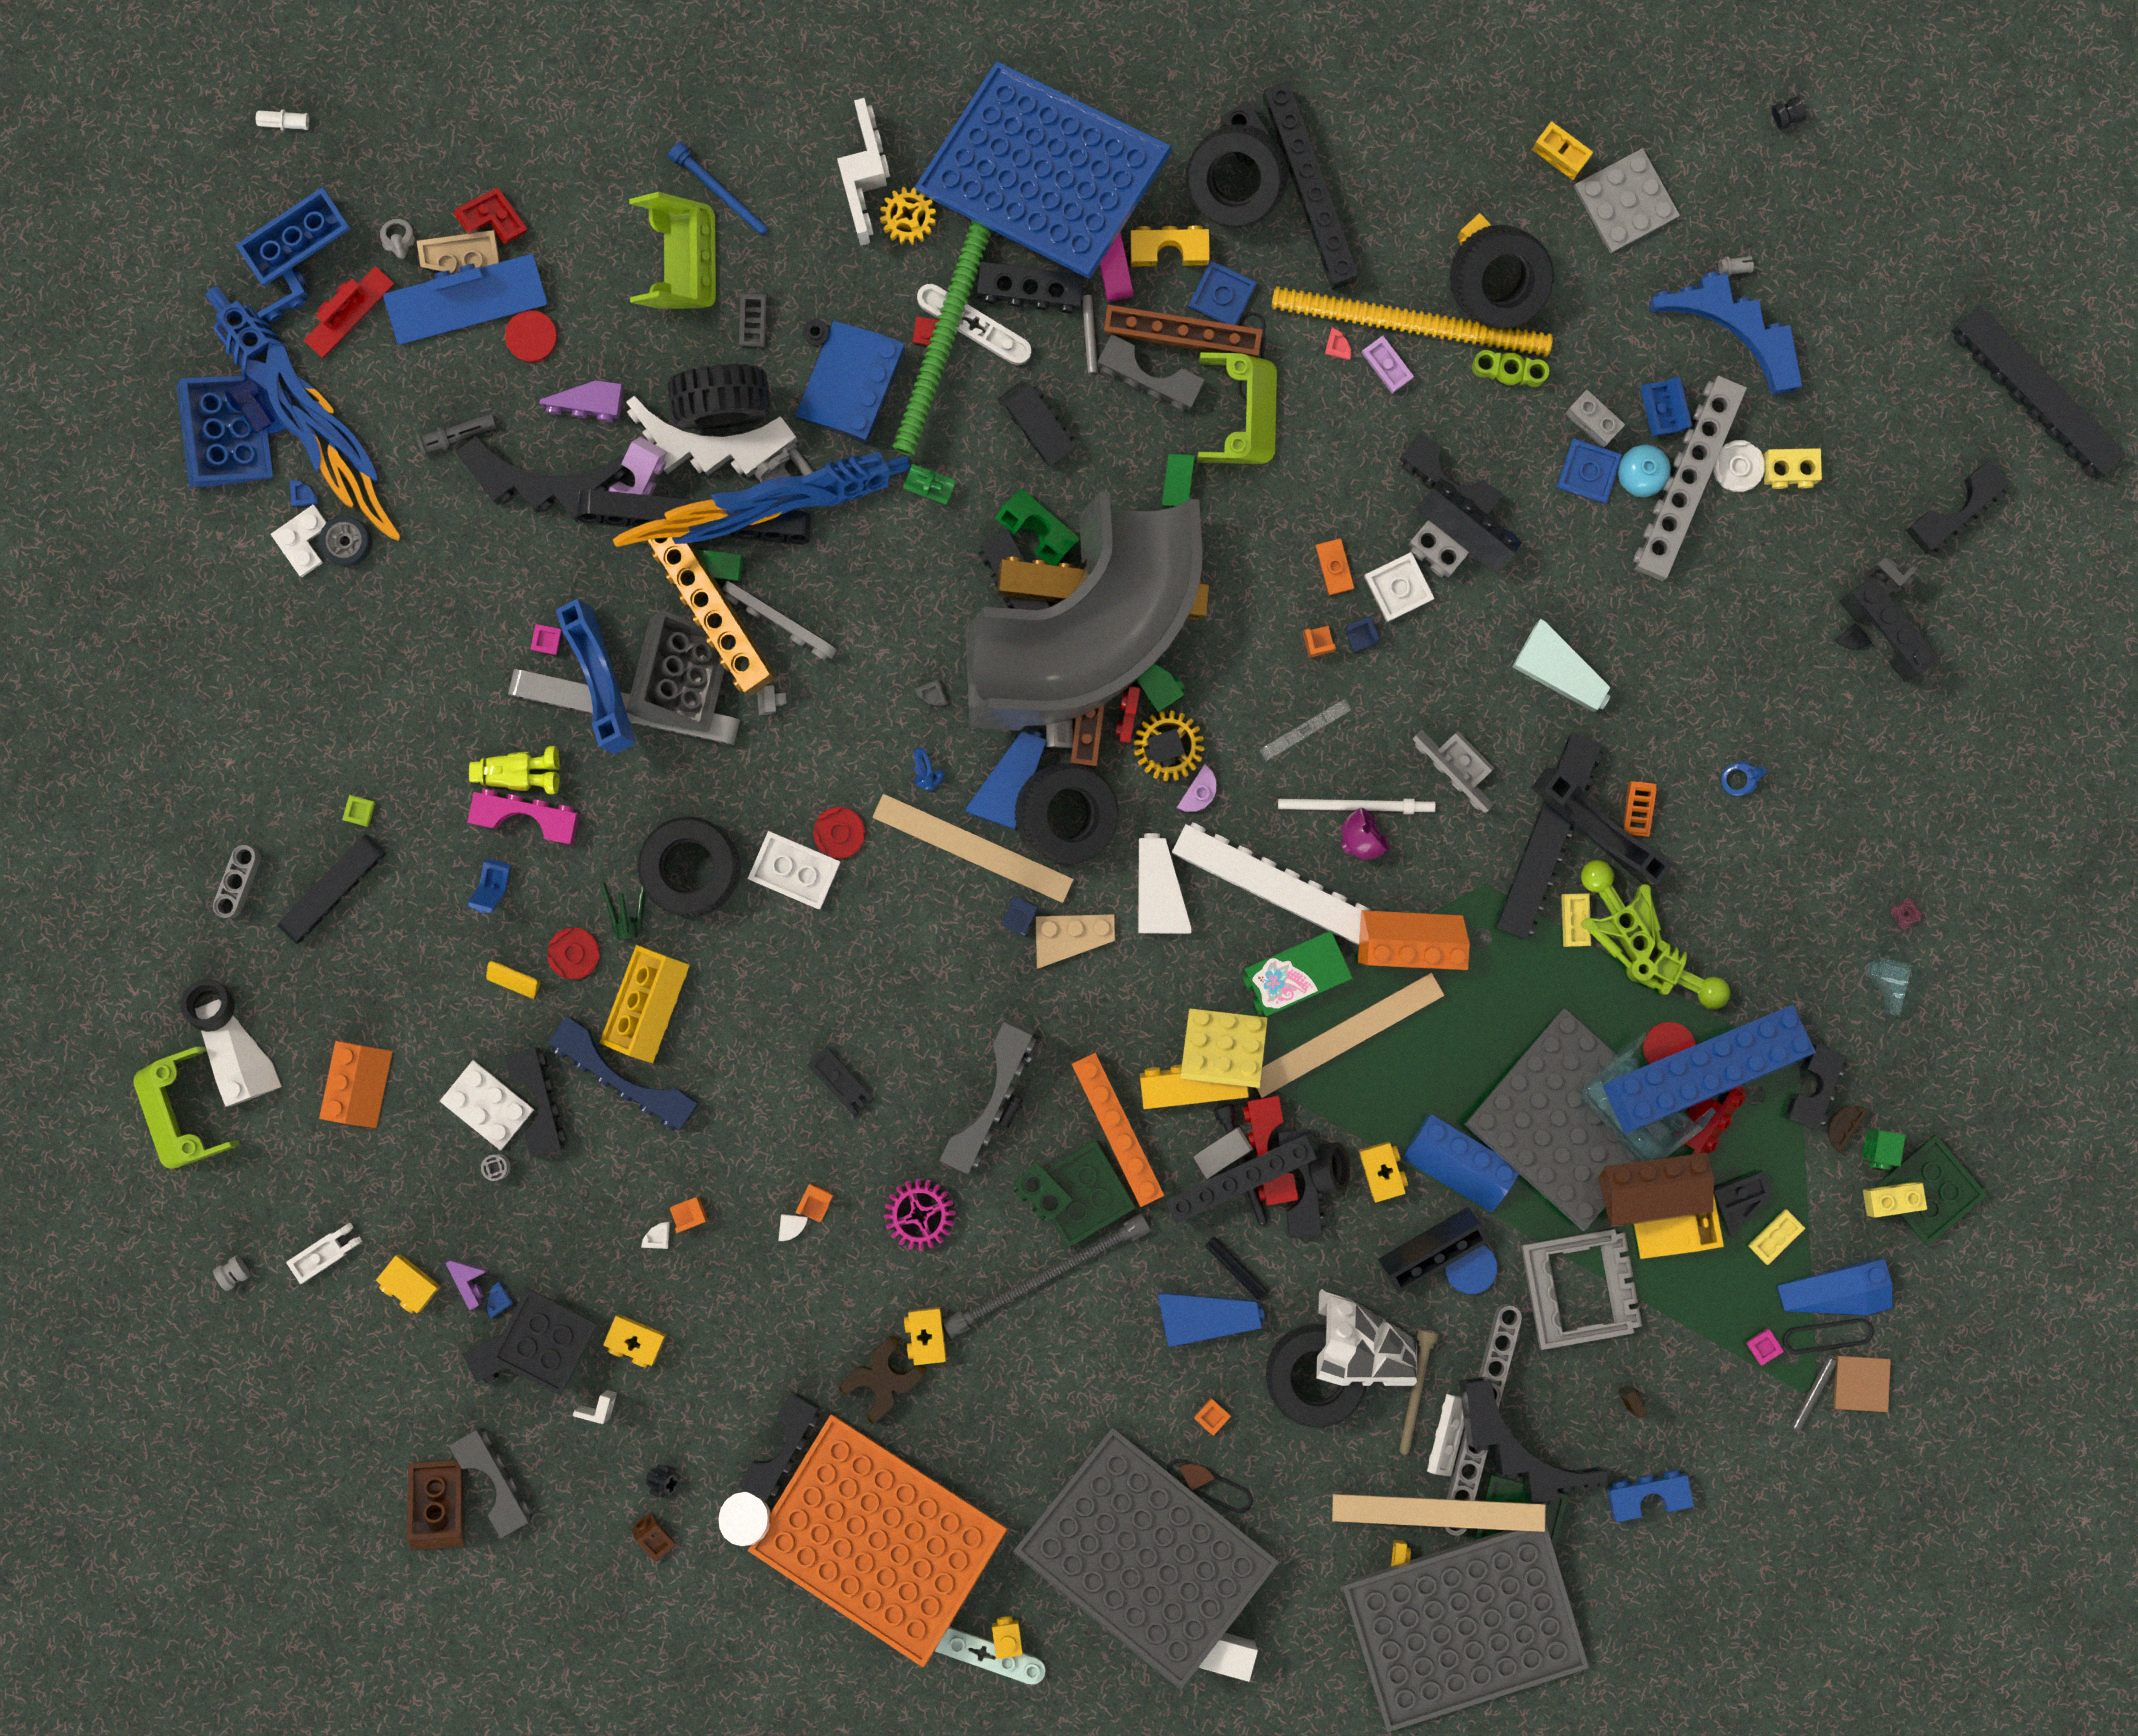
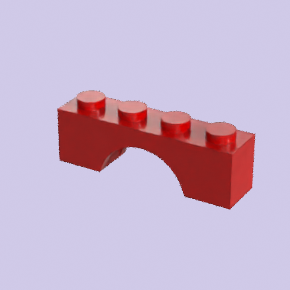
[1243,1096,1298,1206]

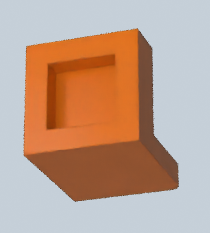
[1303,626,1336,658]
[795,1183,834,1222]
[670,1196,708,1233]

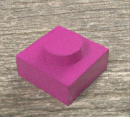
[530,624,562,656]
[1745,1328,1784,1366]

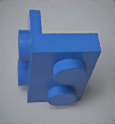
[1640,377,1692,437]

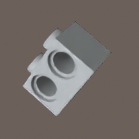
[1408,520,1469,578]

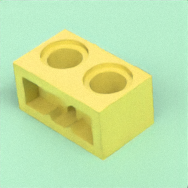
[1764,449,1822,489]
[1863,1182,1927,1217]

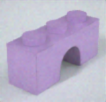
[609,437,667,495]

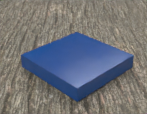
[1188,260,1257,325]
[1556,438,1622,504]

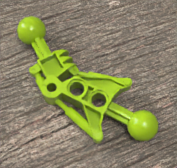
[1581,860,1731,1010]

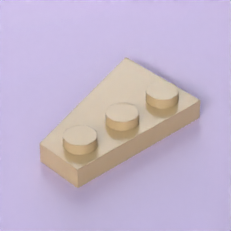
[417,230,500,274]
[1036,915,1115,969]

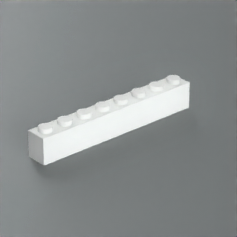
[1171,822,1371,945]

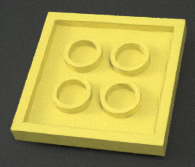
[1181,1009,1267,1088]

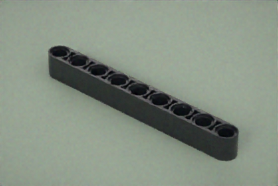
[577,489,811,545]

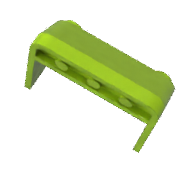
[629,192,716,309]
[1197,353,1277,464]
[133,1047,240,1169]

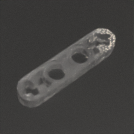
[1259,699,1352,762]

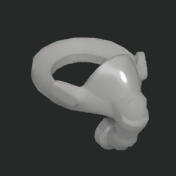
[380,219,415,259]

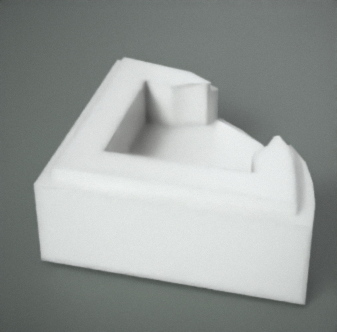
[778,1214,808,1241]
[641,1222,670,1249]

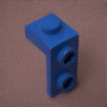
[257,268,309,323]
[467,858,512,913]

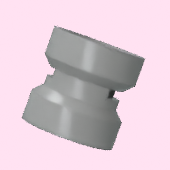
[481,1154,511,1181]
[213,1255,250,1291]

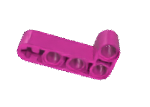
[1099,233,1133,302]

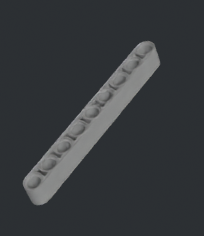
[508,669,740,745]
[1444,1304,1522,1536]

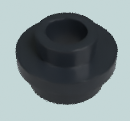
[803,319,829,346]

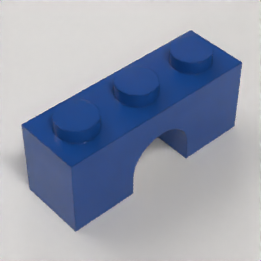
[1606,1469,1694,1522]

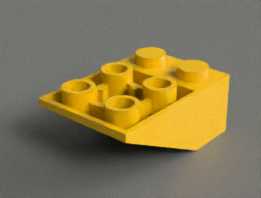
[1634,1197,1724,1259]

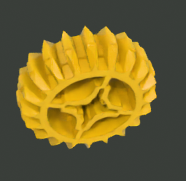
[1134,711,1204,781]

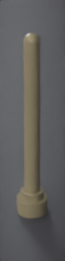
[1399,1329,1439,1455]

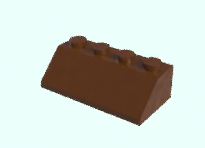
[1598,1153,1714,1227]

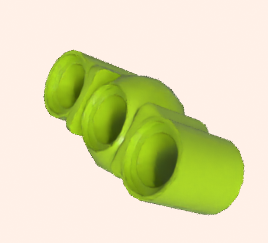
[1472,350,1549,387]

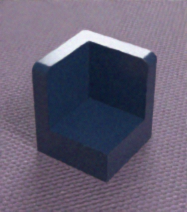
[1344,616,1380,653]
[1002,896,1038,936]

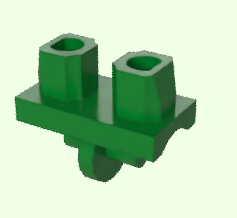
[903,464,956,506]

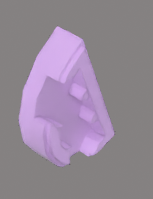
[1177,764,1216,812]

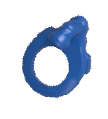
[914,747,945,791]
[1721,761,1767,796]

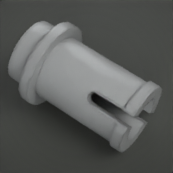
[1718,256,1754,277]

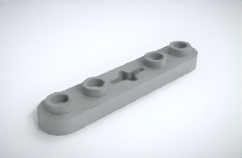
[722,581,837,660]

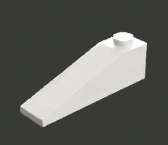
[195,999,282,1107]

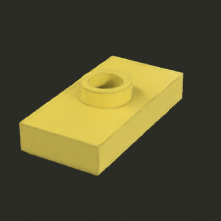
[1562,893,1591,947]
[1748,1209,1805,1265]

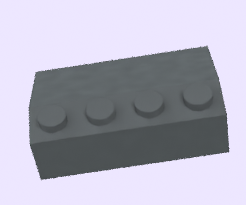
[626,610,732,732]

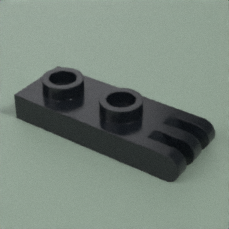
[807,1047,874,1117]

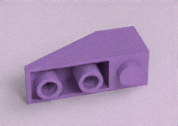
[539,380,625,422]

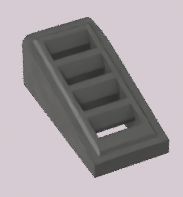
[739,293,767,347]

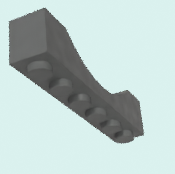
[940,1016,1037,1174]

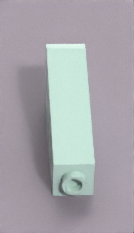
[1512,619,1610,712]

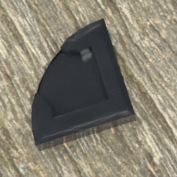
[1834,623,1872,649]

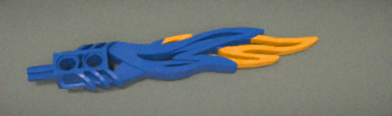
[205,286,400,541]
[613,452,911,547]

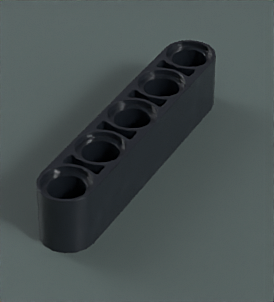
[277,834,386,944]

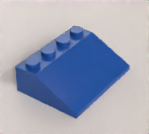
[795,321,906,445]
[176,376,273,488]

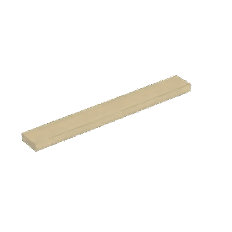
[872,794,1074,903]
[1256,973,1445,1098]
[1332,1494,1546,1532]

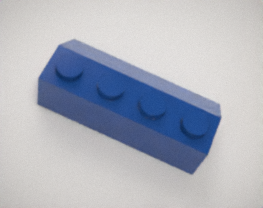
[236,187,350,287]
[1401,1113,1519,1213]

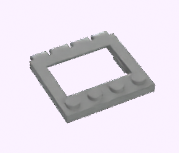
[1521,1229,1642,1350]

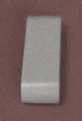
[213,845,261,919]

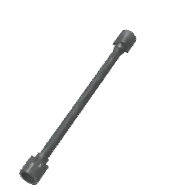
[942,1213,1151,1339]

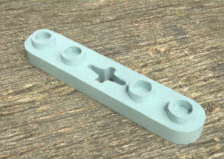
[935,1627,1045,1684]

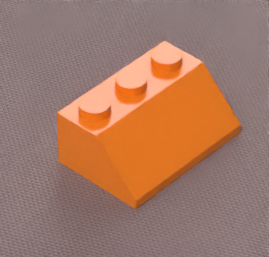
[319,1041,393,1128]

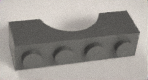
[1097,334,1205,412]
[449,1427,533,1538]

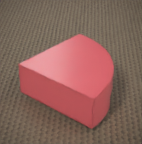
[1325,328,1351,361]

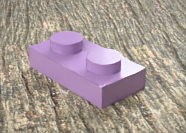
[1361,336,1414,394]

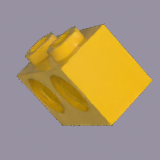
[1532,121,1593,180]

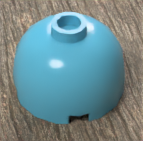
[1617,445,1671,498]

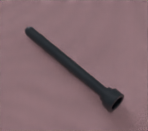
[1213,1104,1268,1226]

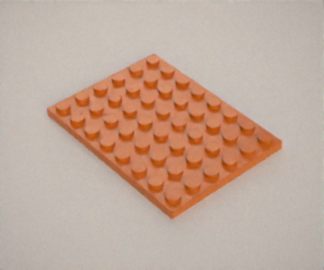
[748,1414,1009,1667]

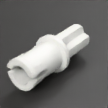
[256,109,309,131]

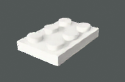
[748,831,841,910]
[440,1060,535,1151]

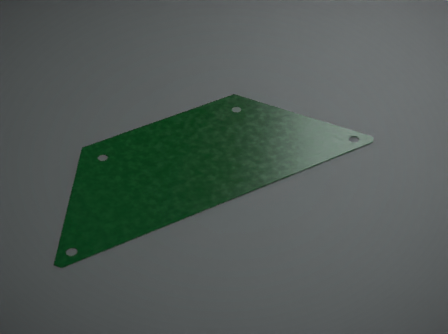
[1238,884,1817,1394]

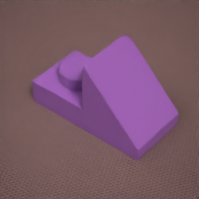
[446,1259,489,1310]

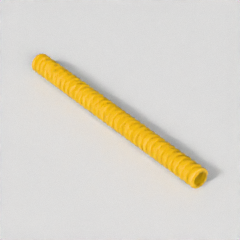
[1271,286,1553,357]

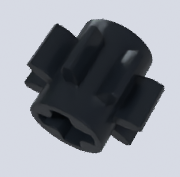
[646,1464,679,1499]

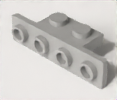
[1413,730,1494,813]

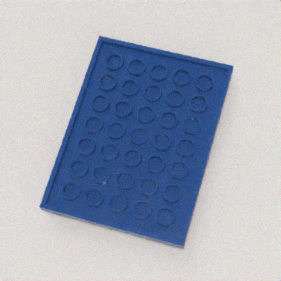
[914,61,1172,279]

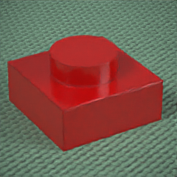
[912,317,939,346]

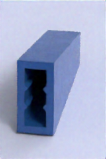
[966,729,1047,830]
[1157,1292,1265,1347]

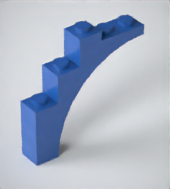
[1649,271,1802,395]

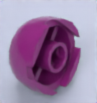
[1340,807,1390,861]

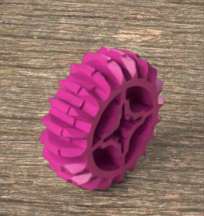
[884,1179,955,1250]

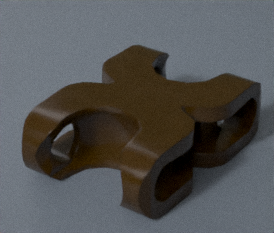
[838,1335,927,1424]

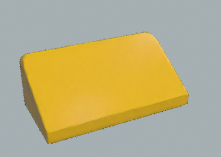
[486,961,541,999]

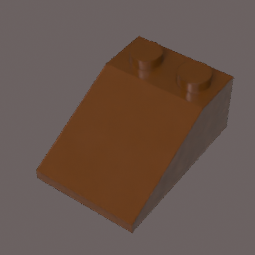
[407,1460,465,1550]

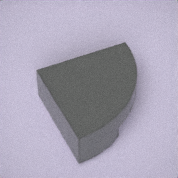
[914,679,948,706]

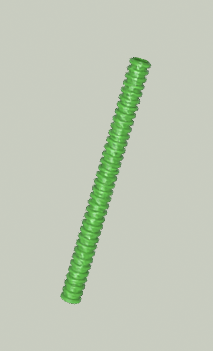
[893,220,992,455]

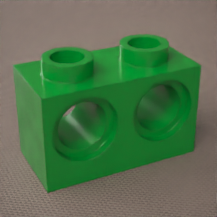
[1862,1129,1906,1170]

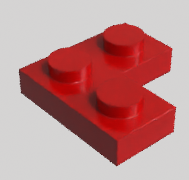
[454,188,527,245]
[1115,687,1140,745]

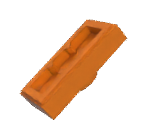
[1315,538,1354,596]

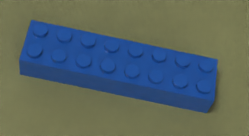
[1602,1005,1816,1135]

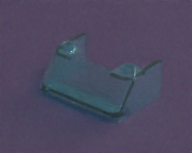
[1581,1033,1716,1162]

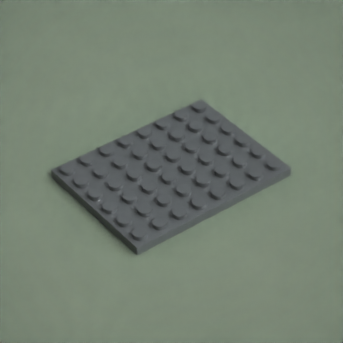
[1013,1428,1279,1690]
[1341,1525,1589,1732]

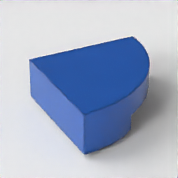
[290,480,319,507]
[487,1281,514,1318]

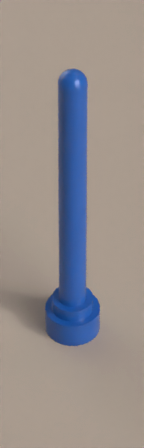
[667,141,768,235]

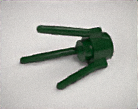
[600,881,645,939]

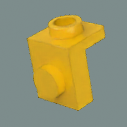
[992,1616,1023,1659]

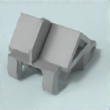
[754,442,813,483]

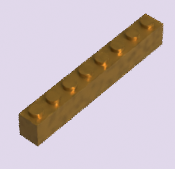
[996,557,1209,621]

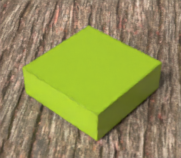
[342,795,376,827]

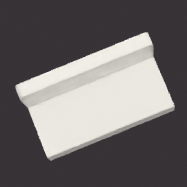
[573,1390,617,1424]

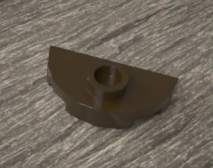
[1828,1106,1870,1153]

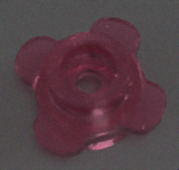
[1890,898,1922,929]

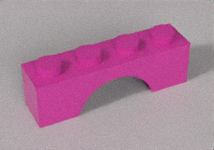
[467,789,580,845]

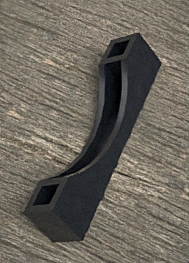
[1531,768,1672,886]

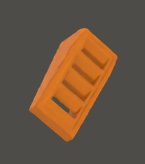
[1623,781,1657,837]

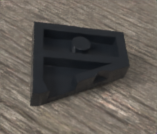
[1714,1170,1772,1237]

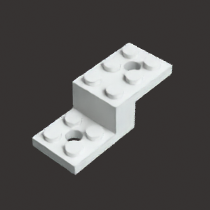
[837,98,890,246]

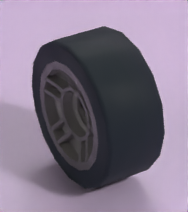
[319,516,372,567]

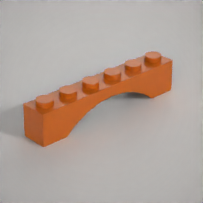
[1072,1053,1164,1207]

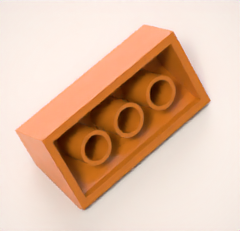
[1358,910,1470,970]

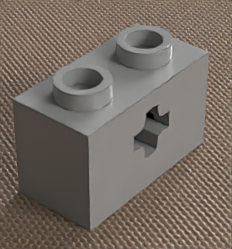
[1565,390,1625,448]

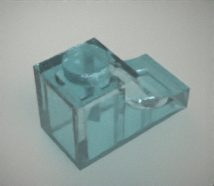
[1867,957,1912,1016]

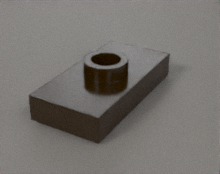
[1617,1385,1647,1419]

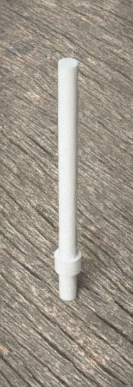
[1278,799,1435,814]

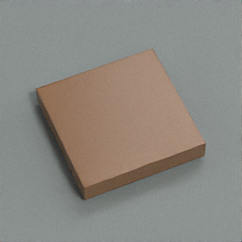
[1834,1355,1891,1412]

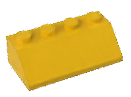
[599,945,690,1063]

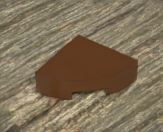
[1179,1463,1215,1491]

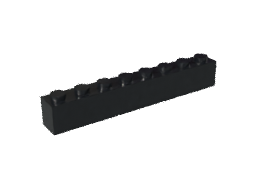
[1951,305,2126,479]
[1494,733,1603,940]

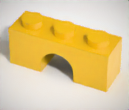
[1130,225,1209,267]

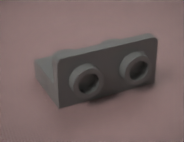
[1863,557,1918,594]

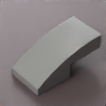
[1193,1127,1253,1179]

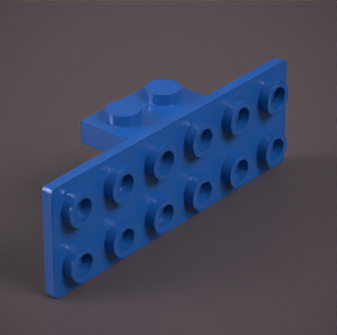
[383,254,548,344]

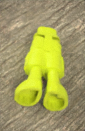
[469,746,560,795]

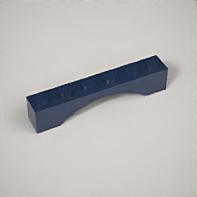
[548,1016,699,1131]

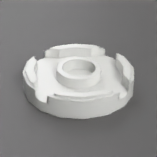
[1713,440,1765,492]
[719,1492,771,1546]

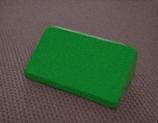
[1162,454,1195,507]

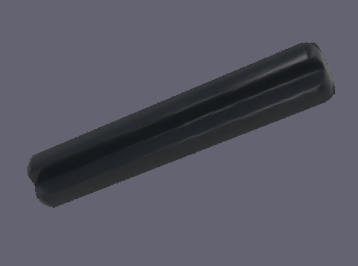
[1205,1237,1268,1300]

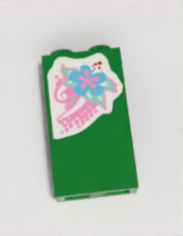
[1242,931,1353,1018]

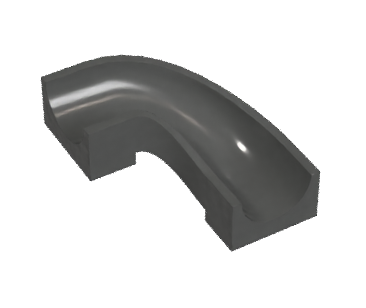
[965,492,1202,731]

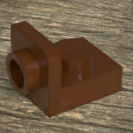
[632,1513,676,1562]

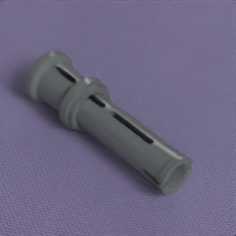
[416,413,497,456]

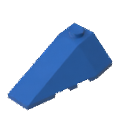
[1776,1257,1892,1315]

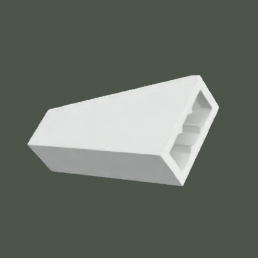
[1138,833,1191,934]

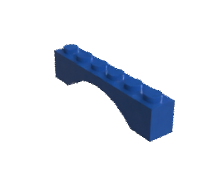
[556,598,636,755]

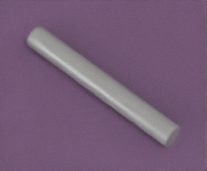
[1082,295,1098,374]

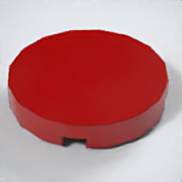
[505,310,558,363]
[813,807,866,859]
[547,928,600,980]
[1642,1022,1695,1065]

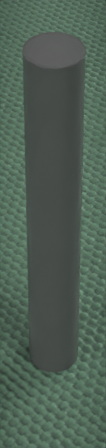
[1791,1357,1837,1431]

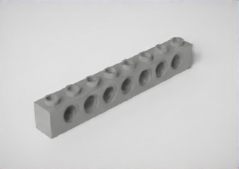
[1633,376,1747,582]

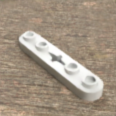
[917,284,1031,365]

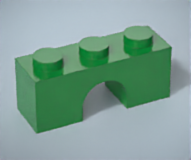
[995,488,1080,566]

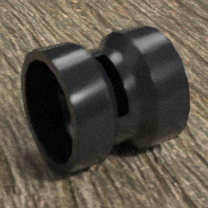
[1771,96,1806,130]

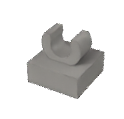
[757,686,787,715]

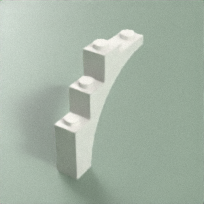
[626,396,798,478]

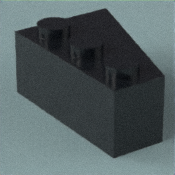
[997,381,1075,466]

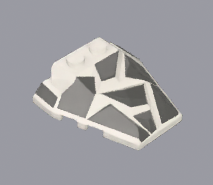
[1317,1289,1417,1386]

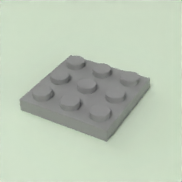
[1573,148,1680,254]

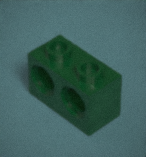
[1013,1161,1073,1222]

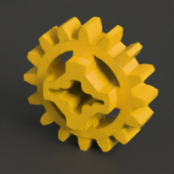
[880,187,936,245]

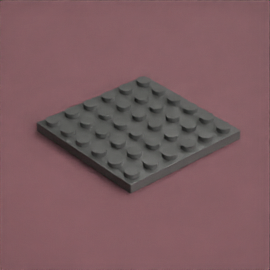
[1464,1008,1682,1231]

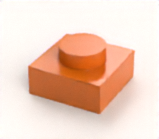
[1194,1398,1231,1436]

